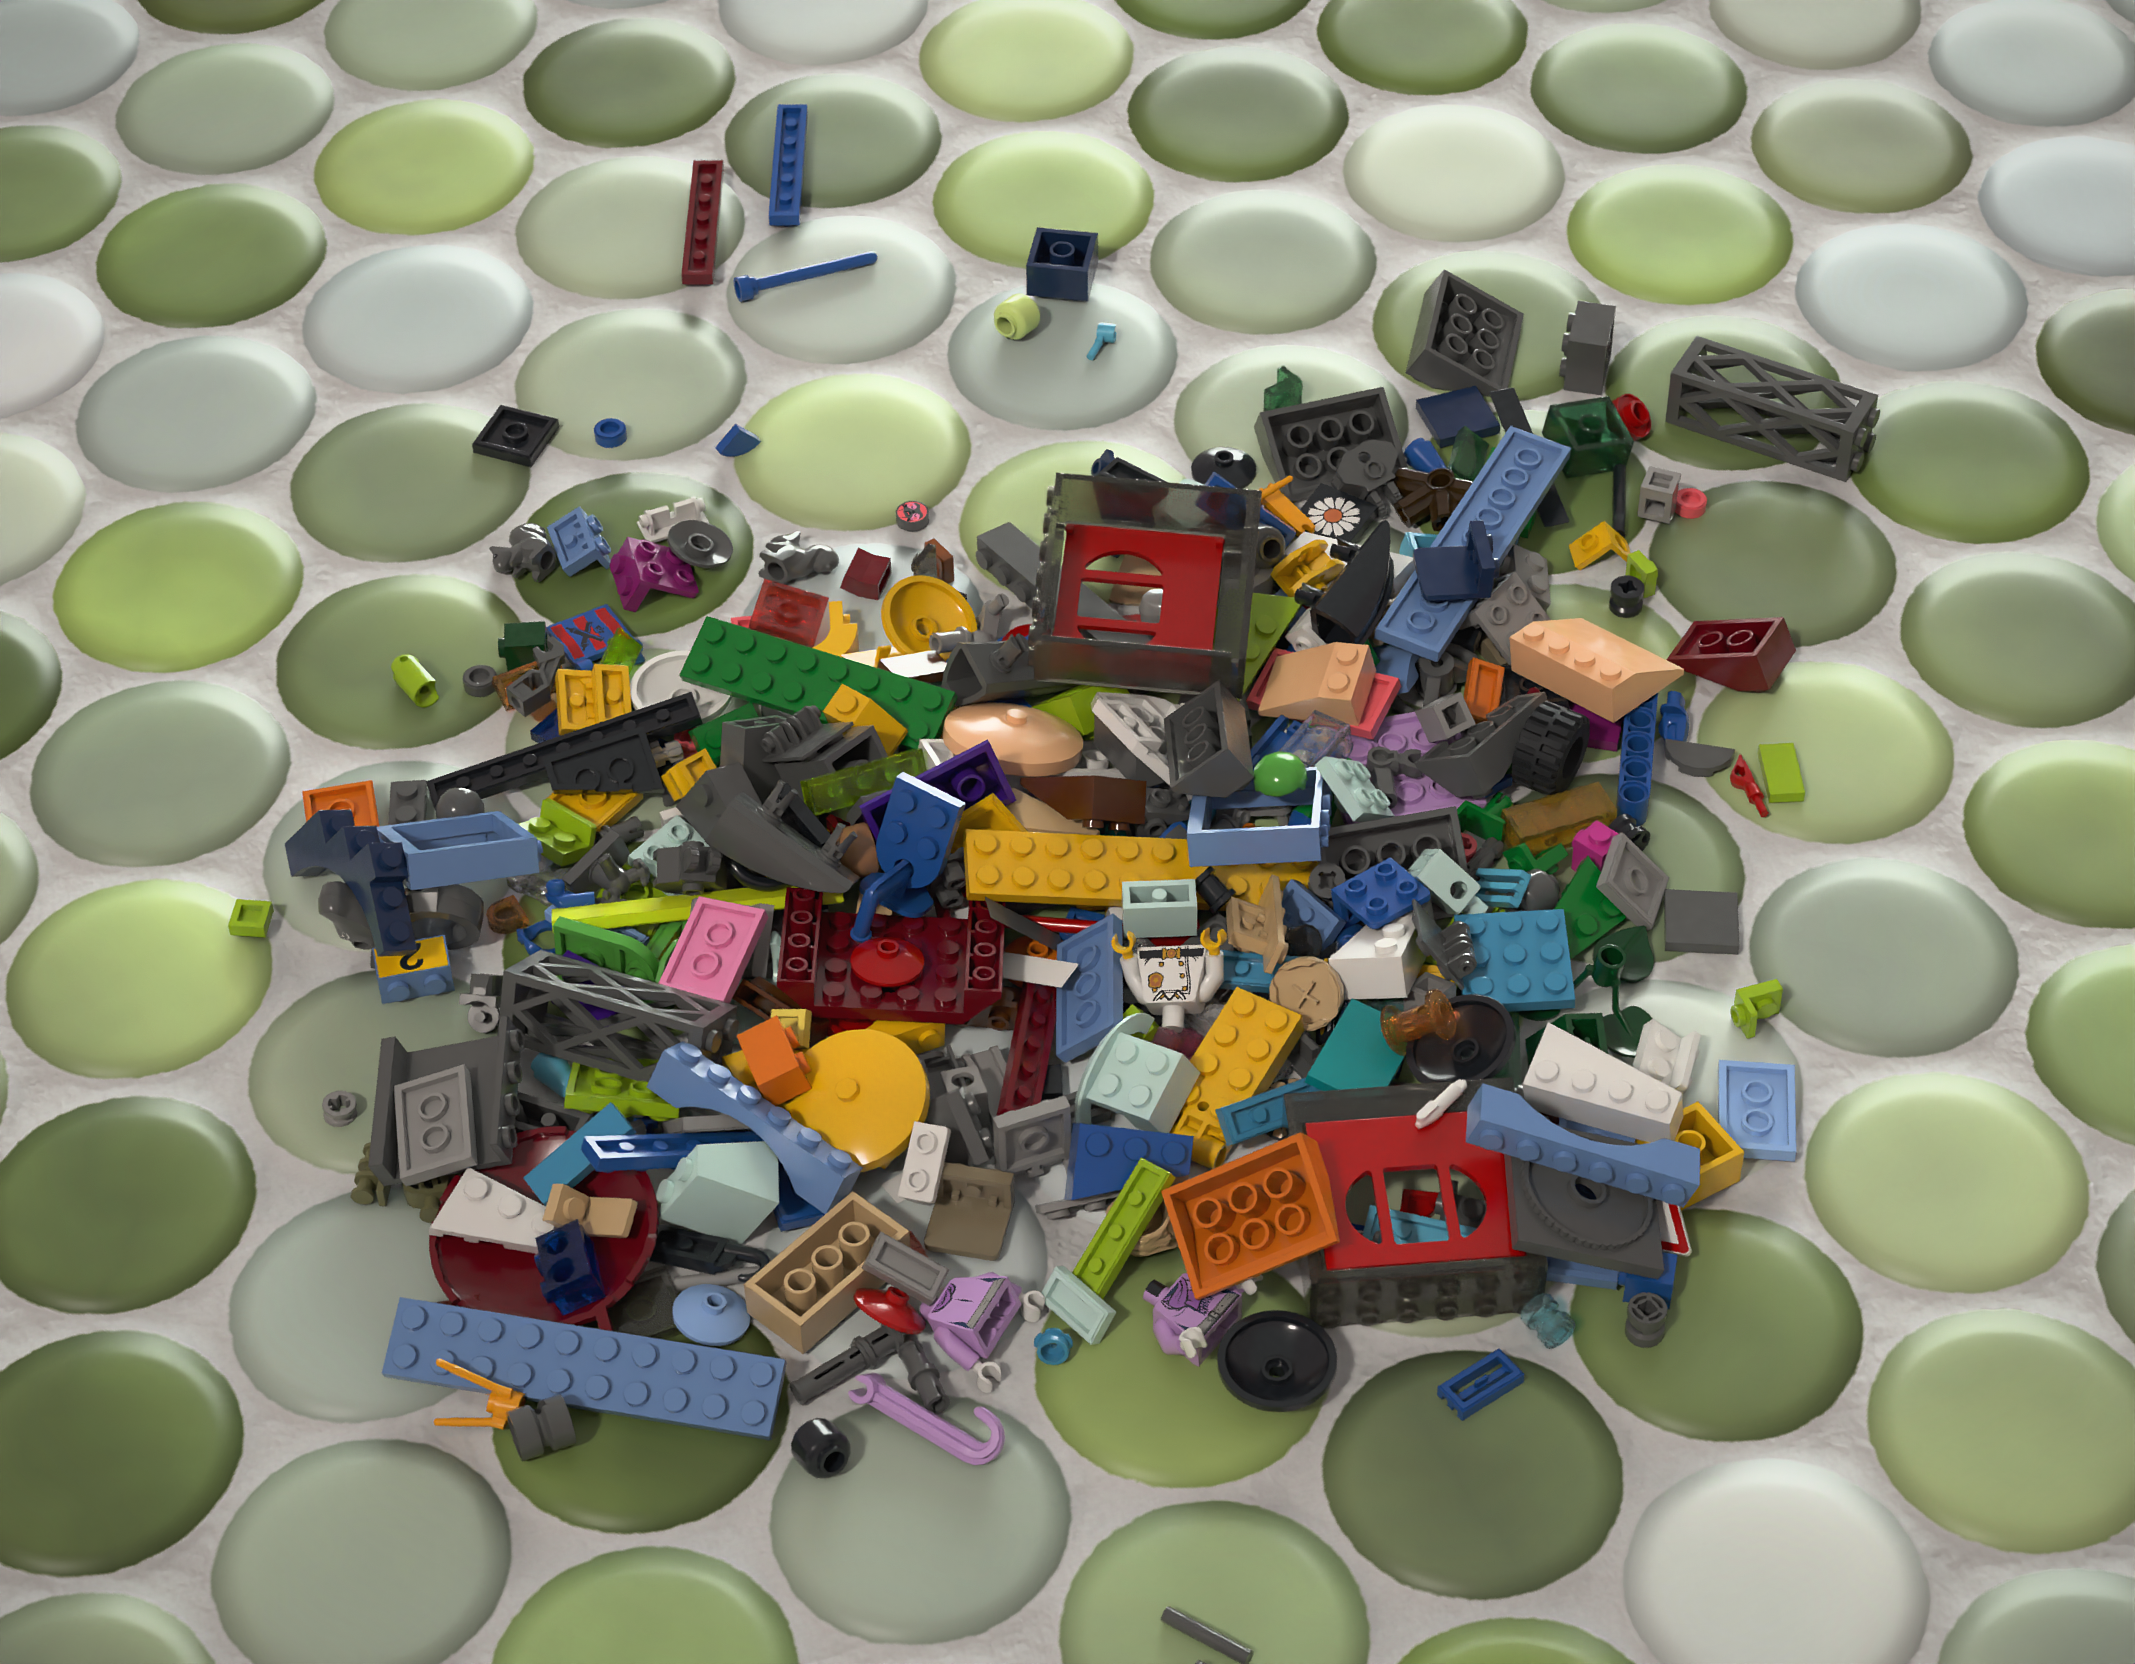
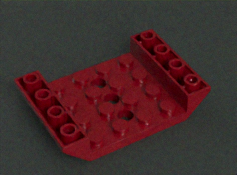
[777,887,1005,1024]

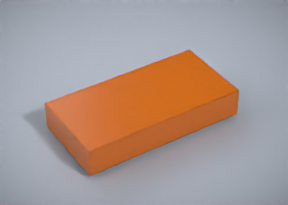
[1463,657,1505,724]

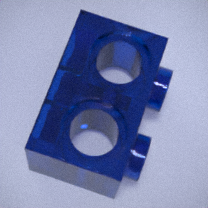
[534,1219,606,1315]

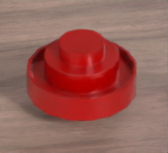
[1610,393,1651,442]

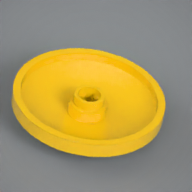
[779,1029,930,1173]

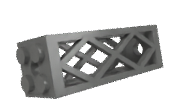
[1665,336,1880,482]
[497,950,739,1082]

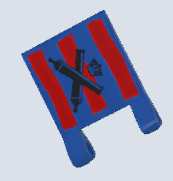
[546,604,645,671]

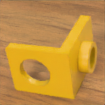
[1569,521,1631,571]

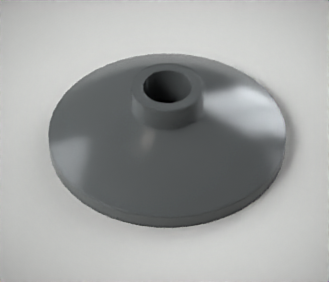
[667,520,733,568]

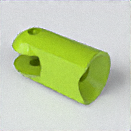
[391,654,439,708]

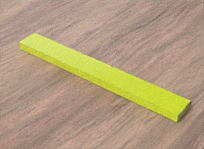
[552,885,844,934]

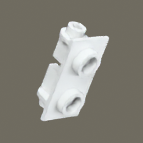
[637,496,709,543]

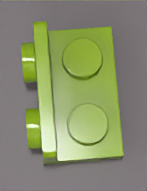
[519,798,597,867]

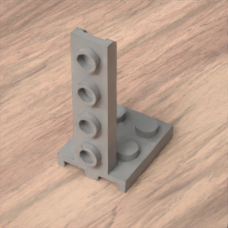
[961,1045,1071,1178]

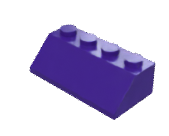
[859,739,1017,860]

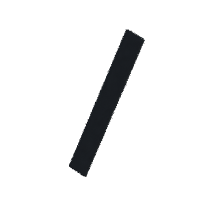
[1489,387,1570,527]

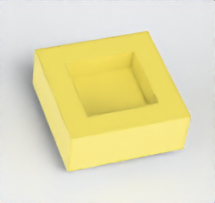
[771,1009,812,1049]

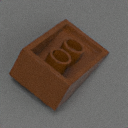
[1020,775,1147,831]

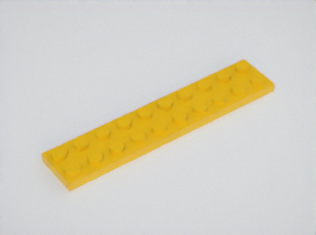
[963,829,1318,911]

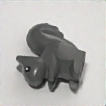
[490,523,556,583]
[758,531,839,586]

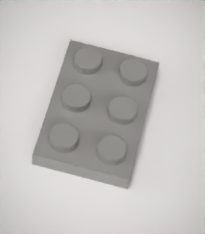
[394,1064,478,1187]

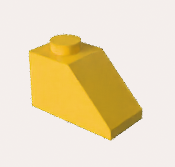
[823,684,908,759]

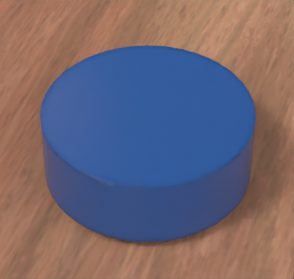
[594,418,627,448]

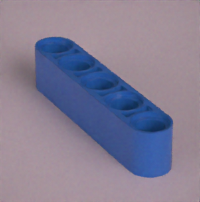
[1615,693,1658,826]

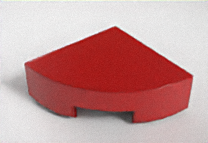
[1400,1189,1439,1218]

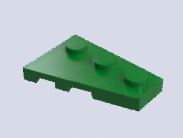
[1554,856,1627,960]

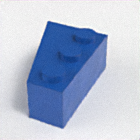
[1064,1123,1194,1200]

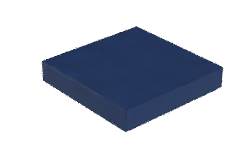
[1416,386,1500,448]

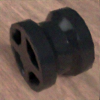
[1609,575,1645,618]
[1608,814,1650,851]

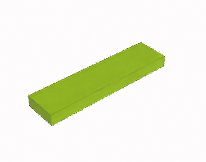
[1072,1157,1176,1300]

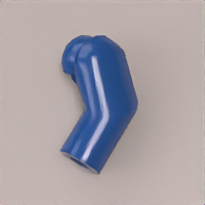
[545,879,595,908]

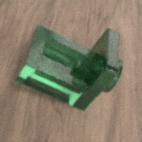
[1263,366,1303,412]

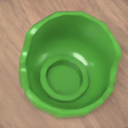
[1253,751,1308,797]

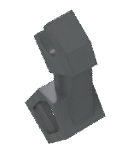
[506,636,566,717]

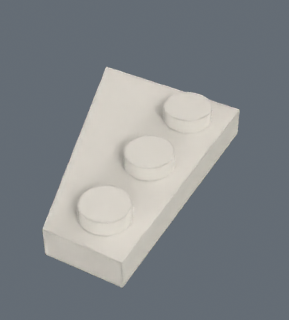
[429,1167,565,1256]

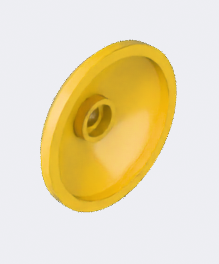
[881,575,977,661]

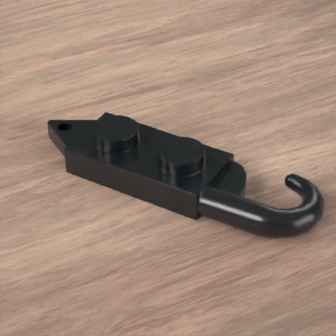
[649,1224,771,1283]

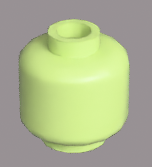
[994,293,1040,340]

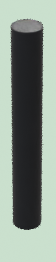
[1612,464,1626,538]

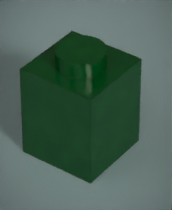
[498,621,549,671]

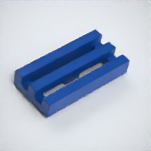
[1437,1348,1525,1421]

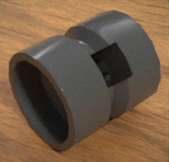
[506,1394,576,1462]

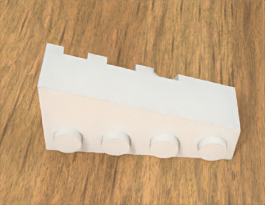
[1328,899,1434,1000]
[1522,1023,1683,1143]

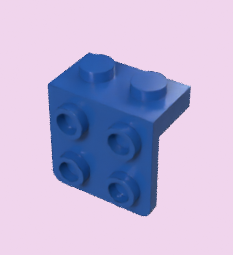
[1331,857,1431,929]

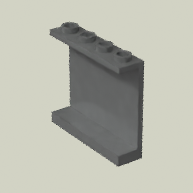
[368,1016,525,1186]

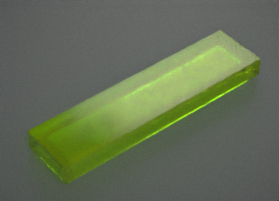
[800,748,927,816]

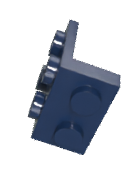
[1413,520,1500,601]

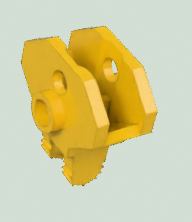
[1271,539,1345,597]

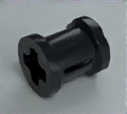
[1195,866,1236,915]

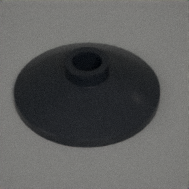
[1191,447,1256,490]

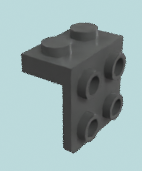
[908,1086,994,1166]

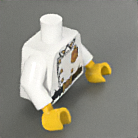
[1111,928,1227,1033]

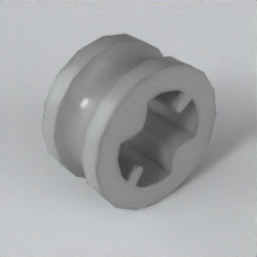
[322,1091,357,1127]

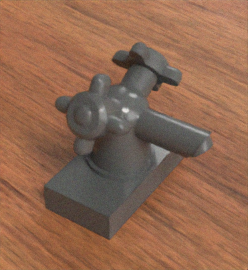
[561,830,650,904]

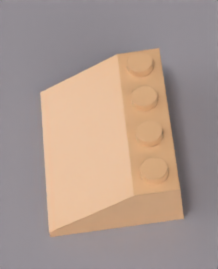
[1509,618,1684,723]

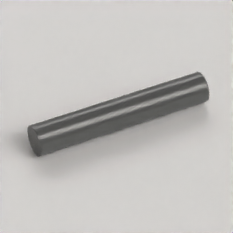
[1161,1606,1253,1664]

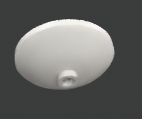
[630,650,732,724]

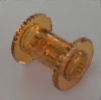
[1380,989,1456,1056]

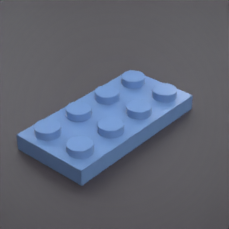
[1056,914,1123,1063]

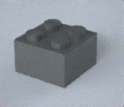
[1559,301,1616,396]

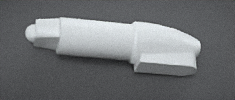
[1415,1079,1467,1129]

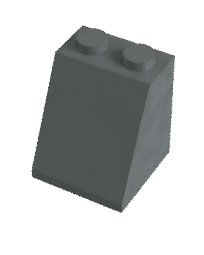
[774,725,897,823]

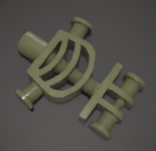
[351,1142,463,1223]

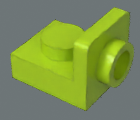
[1730,979,1783,1039]

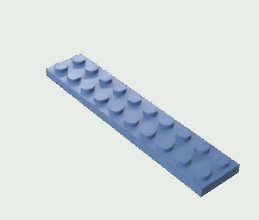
[1374,426,1571,662]
[382,1297,787,1440]

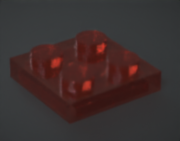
[748,579,829,648]

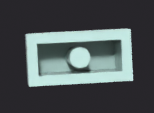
[1122,879,1197,938]

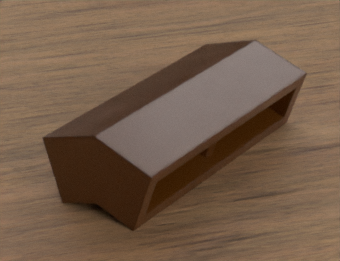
[732,976,830,1047]

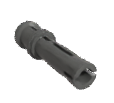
[789,1323,904,1405]

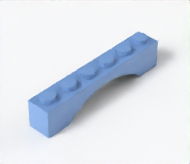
[646,1041,862,1214]
[1466,1083,1700,1207]

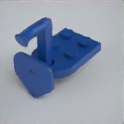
[850,772,966,943]

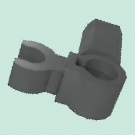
[1366,746,1422,809]

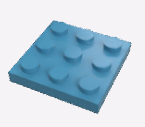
[1454,909,1576,1012]

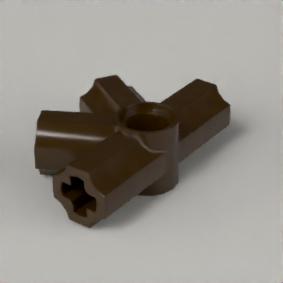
[1394,468,1473,532]

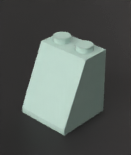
[656,1141,779,1245]

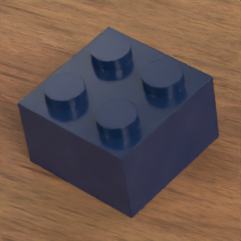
[1026,227,1098,301]

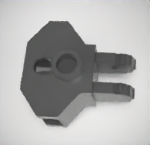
[1331,439,1403,518]
[653,841,727,896]

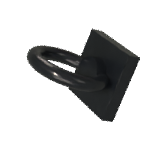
[723,782,831,892]

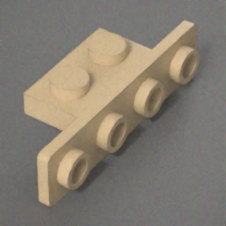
[1226,875,1288,974]

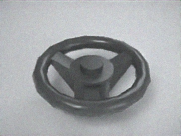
[1391,643,1479,715]

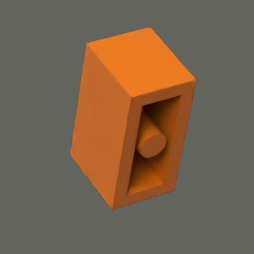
[736,1015,812,1106]

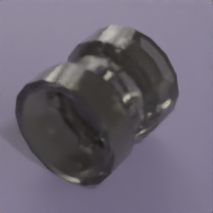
[1285,924,1322,958]

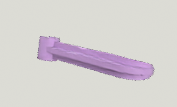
[848,1373,1005,1465]

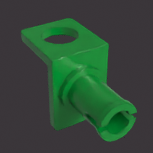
[1457,792,1513,844]

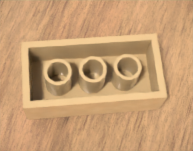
[744,1191,910,1354]

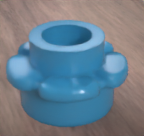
[1034,1328,1073,1365]

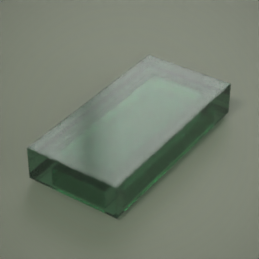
[1447,426,1489,481]

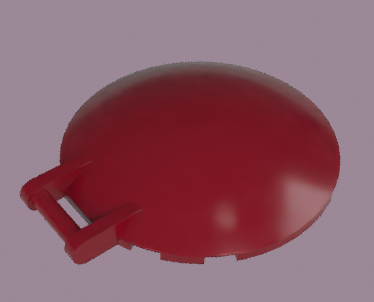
[429,1126,659,1332]

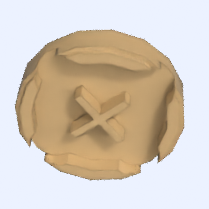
[1269,956,1344,1031]

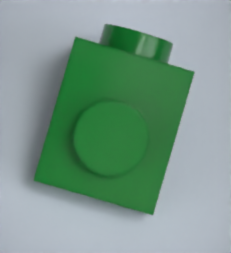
[1503,843,1568,875]

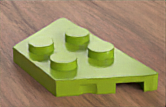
[1211,590,1302,702]

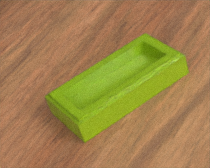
[1758,743,1805,803]

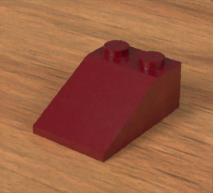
[1666,617,1796,692]

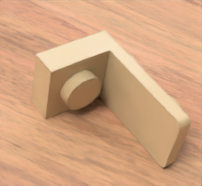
[542,1184,637,1238]

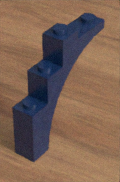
[285,809,417,957]

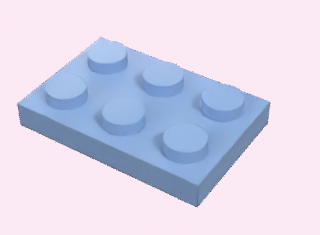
[1718,1060,1796,1162]

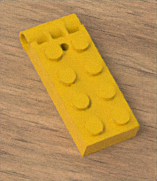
[1170,987,1304,1170]

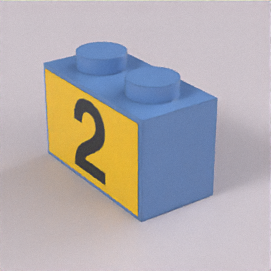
[372,935,455,1004]

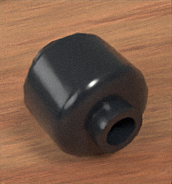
[791,1418,851,1478]

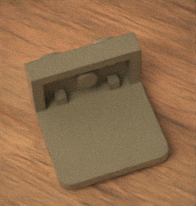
[924,1162,1015,1261]

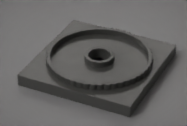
[1504,1127,1664,1279]

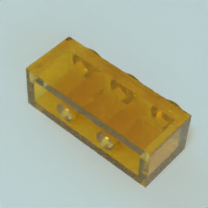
[1501,781,1617,856]

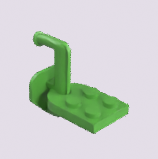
[553,916,688,1009]

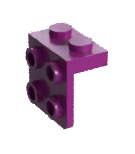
[610,537,699,612]

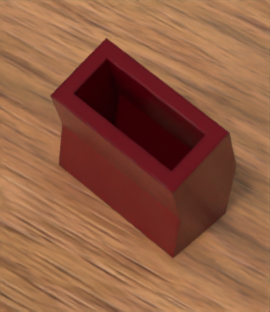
[840,547,892,600]

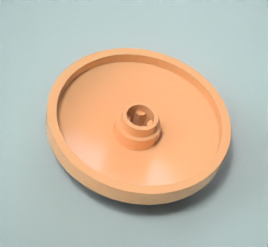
[942,702,1084,777]

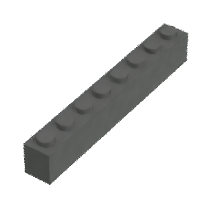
[976,522,1169,695]

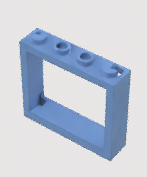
[1187,767,1333,867]
[377,811,543,890]

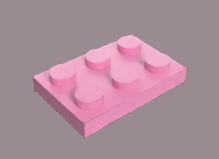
[659,896,769,1004]

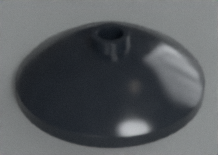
[1406,994,1516,1092]
[1217,1310,1337,1412]

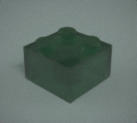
[1542,396,1634,479]

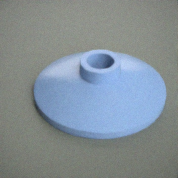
[672,1284,750,1346]

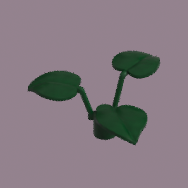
[1514,926,1654,1058]

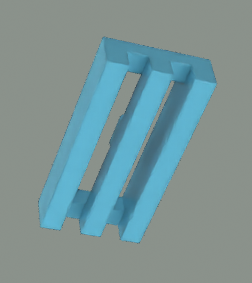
[1475,868,1531,908]

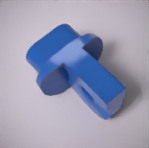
[1658,691,1689,742]

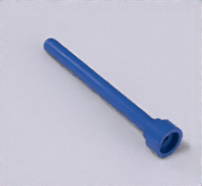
[734,251,878,302]

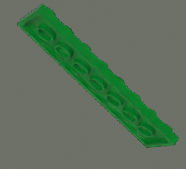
[679,616,958,755]

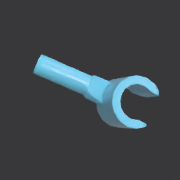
[1086,323,1116,360]

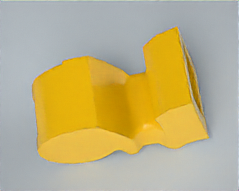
[660,748,717,802]

